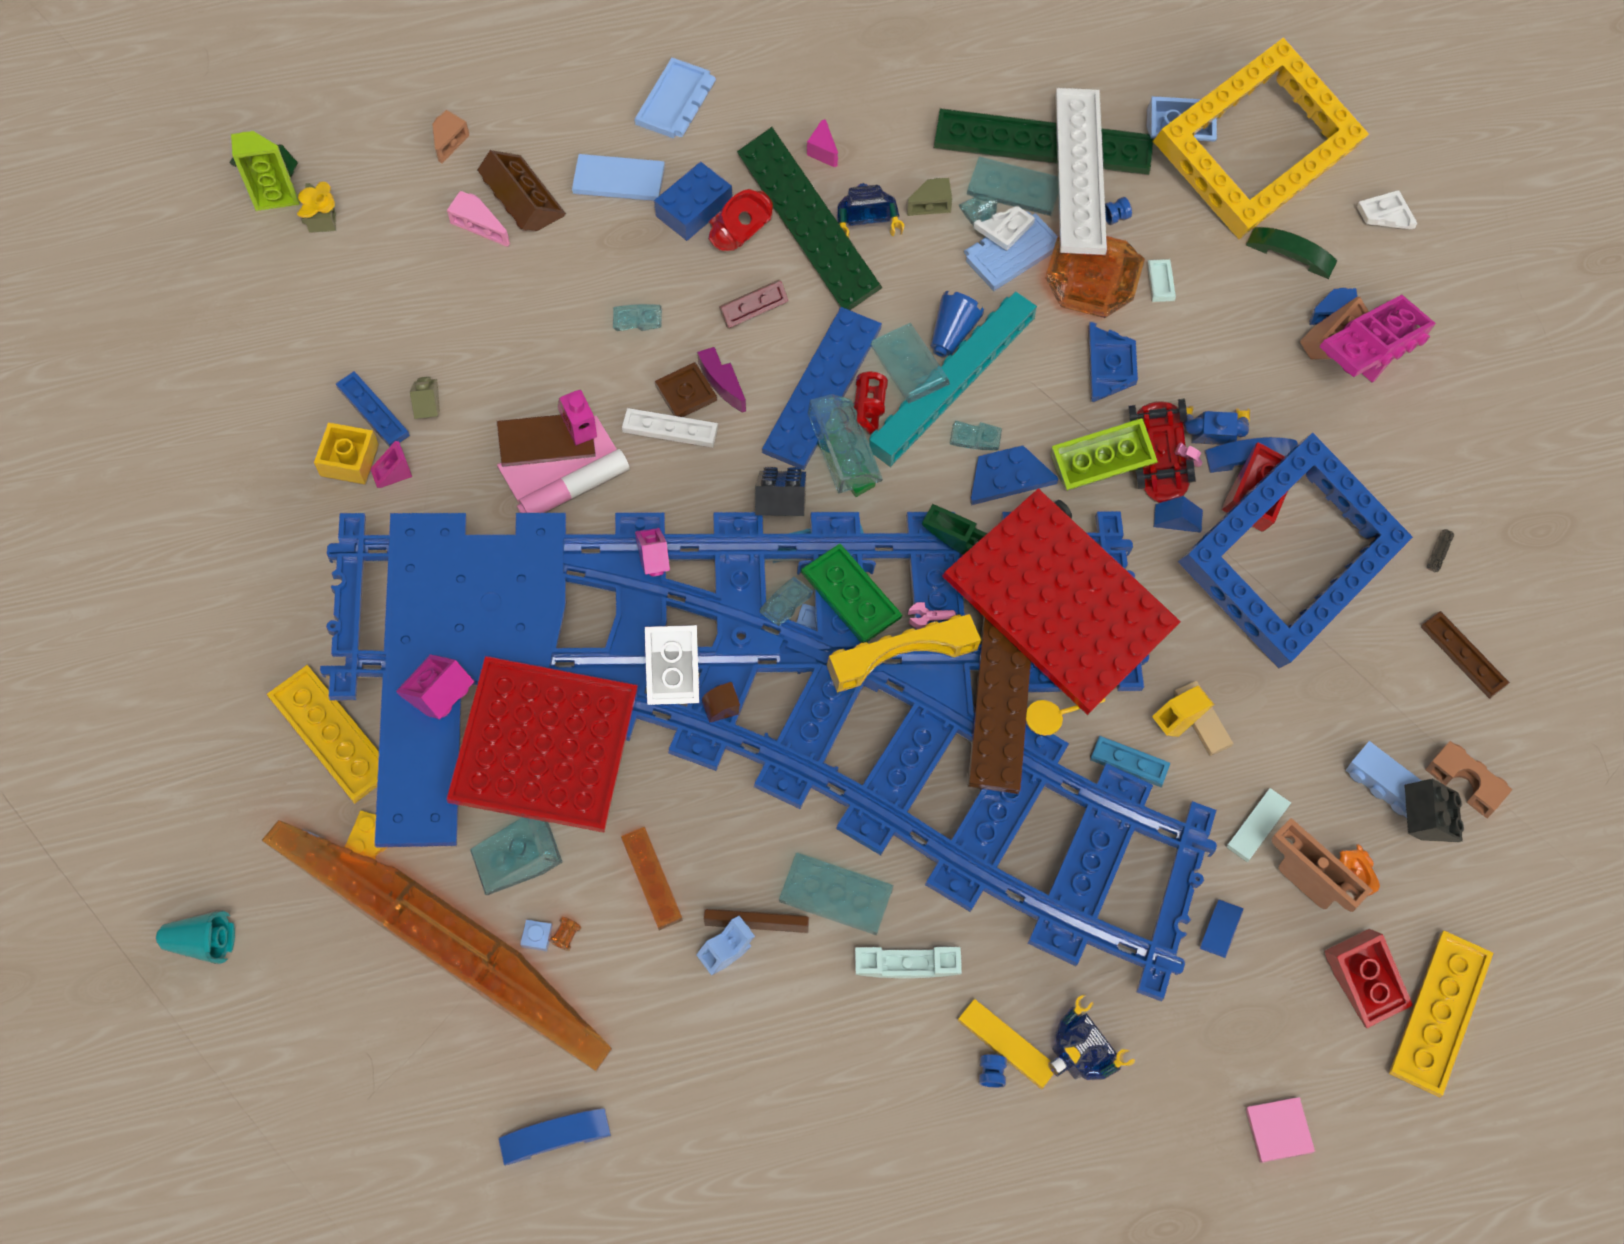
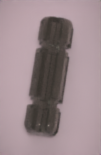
[1427,529,1454,573]

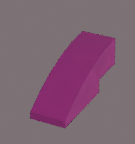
[697,347,746,413]

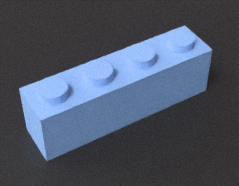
[1346,741,1422,818]

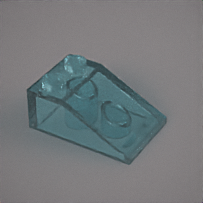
[470,817,563,895]

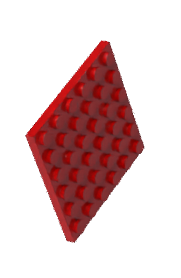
[447,656,638,833]

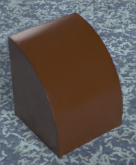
[701,682,740,723]

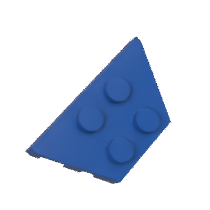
[1088,322,1138,402]
[970,445,1058,505]

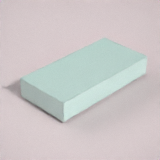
[1147,259,1176,302]

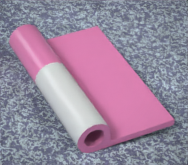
[497,416,630,513]

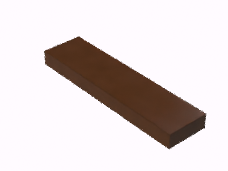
[1421,611,1510,699]
[704,909,809,933]

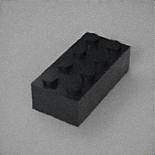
[755,467,806,516]

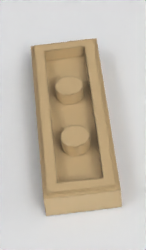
[1174,681,1234,756]

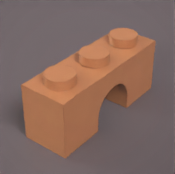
[1425,741,1513,819]

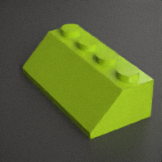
[231,131,300,211]
[1050,418,1158,491]

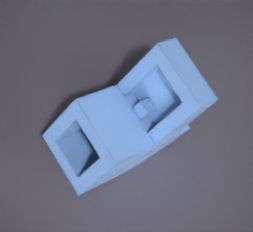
[696,916,755,975]

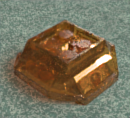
[1045,236,1145,318]

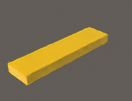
[958,999,1057,1090]

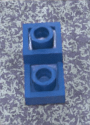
[1200,900,1244,958]

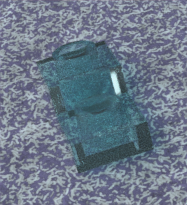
[613,304,662,331]
[950,420,1002,450]
[759,577,813,626]

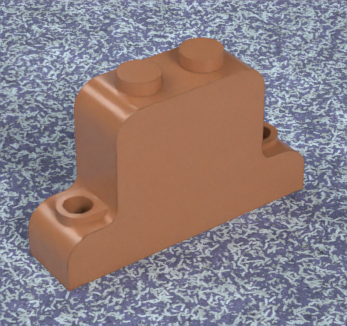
[1272,818,1373,912]

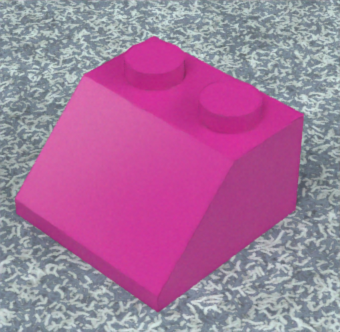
[396,654,474,719]

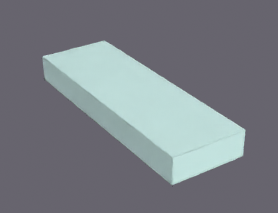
[1226,788,1291,862]

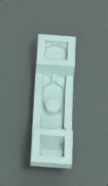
[855,947,962,978]

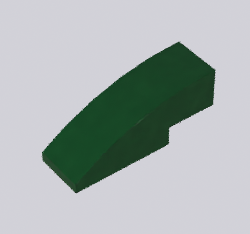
[922,503,988,555]

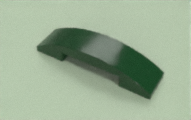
[1246,227,1338,279]

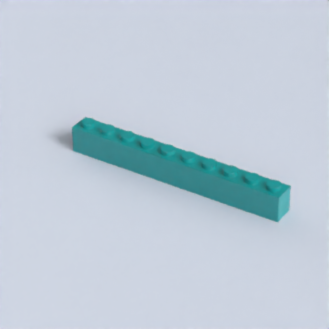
[869,291,1037,467]

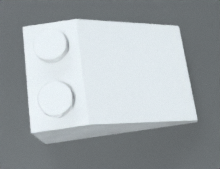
[645,625,699,705]

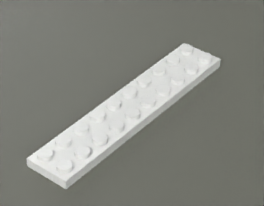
[1056,88,1107,255]

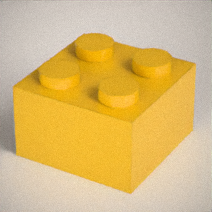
[314,422,379,484]

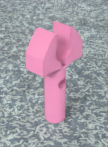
[1174,443,1202,467]
[908,602,956,629]

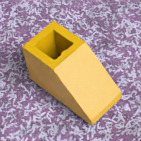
[1152,685,1215,737]

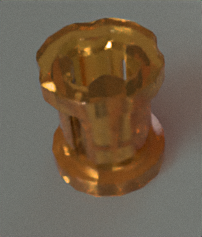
[549,917,582,951]

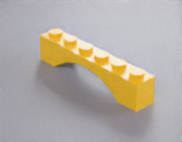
[827,614,981,693]

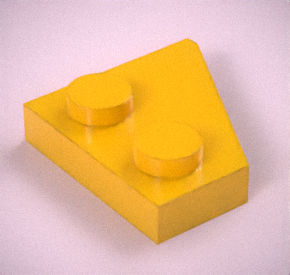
[341,810,388,867]

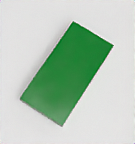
[801,543,903,643]

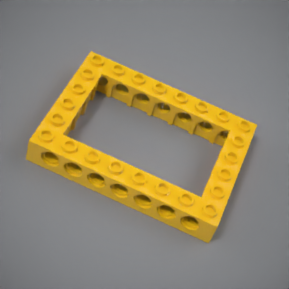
[1153,37,1369,240]

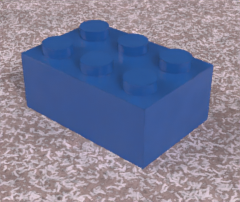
[654,161,733,241]

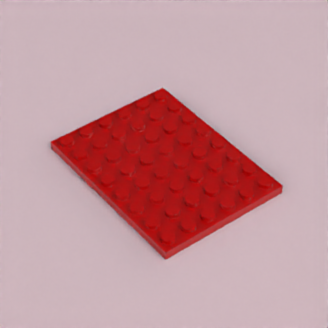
[942,488,1181,715]

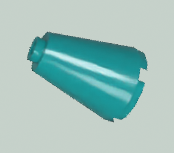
[156,911,235,964]

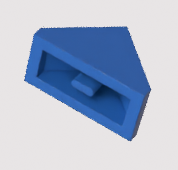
[1154,496,1203,533]

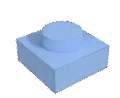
[520,920,553,952]

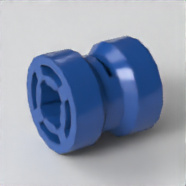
[1105,197,1132,225]
[979,1055,1007,1088]

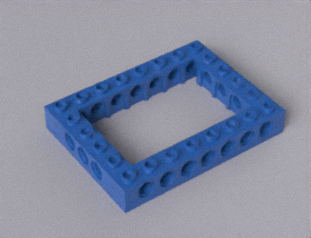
[1178,433,1413,668]

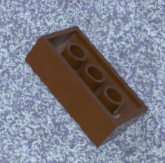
[477,150,566,231]

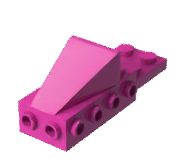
[1319,295,1436,383]

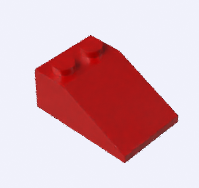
[1221,442,1288,532]
[1324,929,1413,1028]

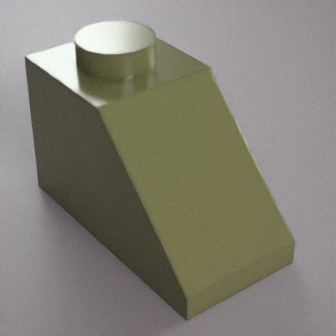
[907,178,952,216]

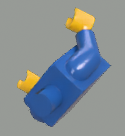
[1183,406,1250,445]

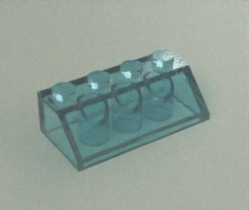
[808,394,883,493]

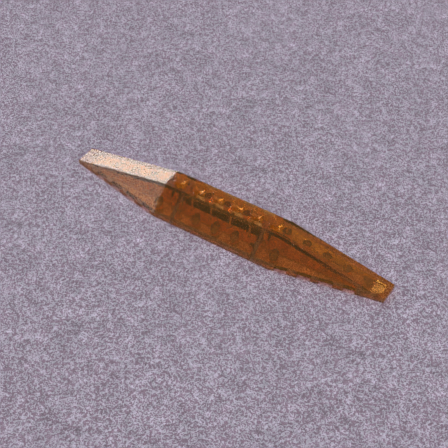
[262,820,612,1071]

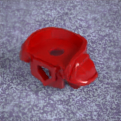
[708,189,773,251]

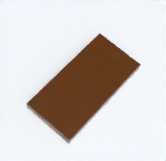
[497,415,596,467]

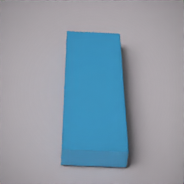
[1090,736,1171,787]

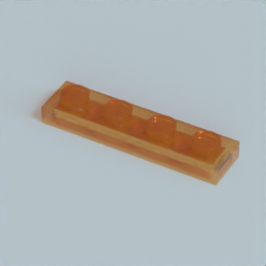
[621,827,683,930]

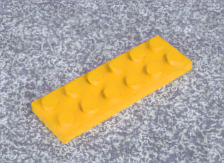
[266,665,379,804]
[1389,930,1494,1098]

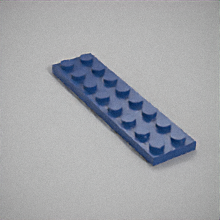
[762,307,882,470]

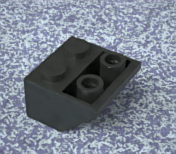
[1404,778,1464,842]

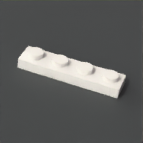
[622,408,718,448]

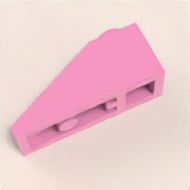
[447,191,510,247]

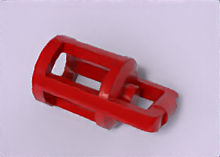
[853,371,888,435]

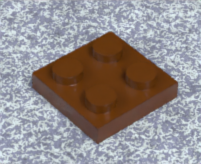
[655,362,717,417]

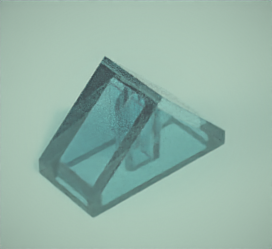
[959,196,998,231]

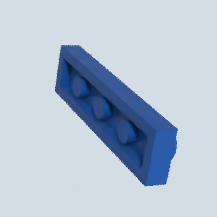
[336,371,410,447]

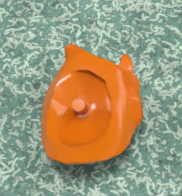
[1339,844,1380,896]

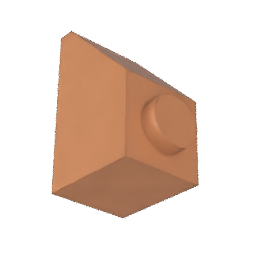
[432,110,470,163]

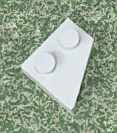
[1357,190,1417,229]
[974,206,1035,251]

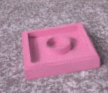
[1246,1097,1315,1163]

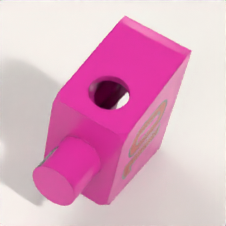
[558,390,597,445]

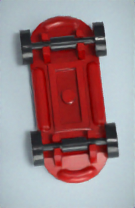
[1128,398,1196,503]

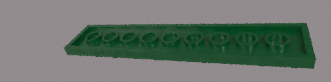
[934,108,1154,175]
[737,127,882,310]

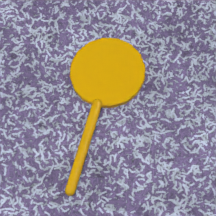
[1026,699,1105,736]

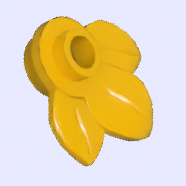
[297,181,335,218]

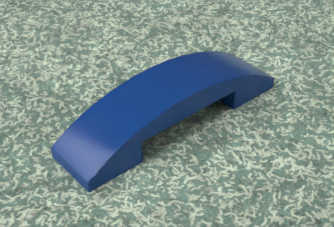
[1205,437,1298,473]
[498,1109,611,1166]

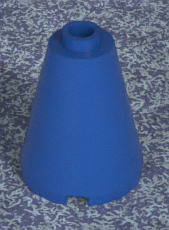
[931,291,984,357]

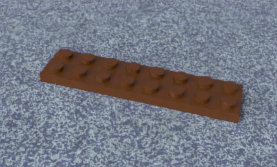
[968,616,1031,794]

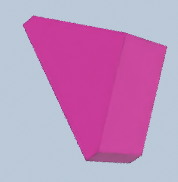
[807,119,838,167]
[370,441,412,488]

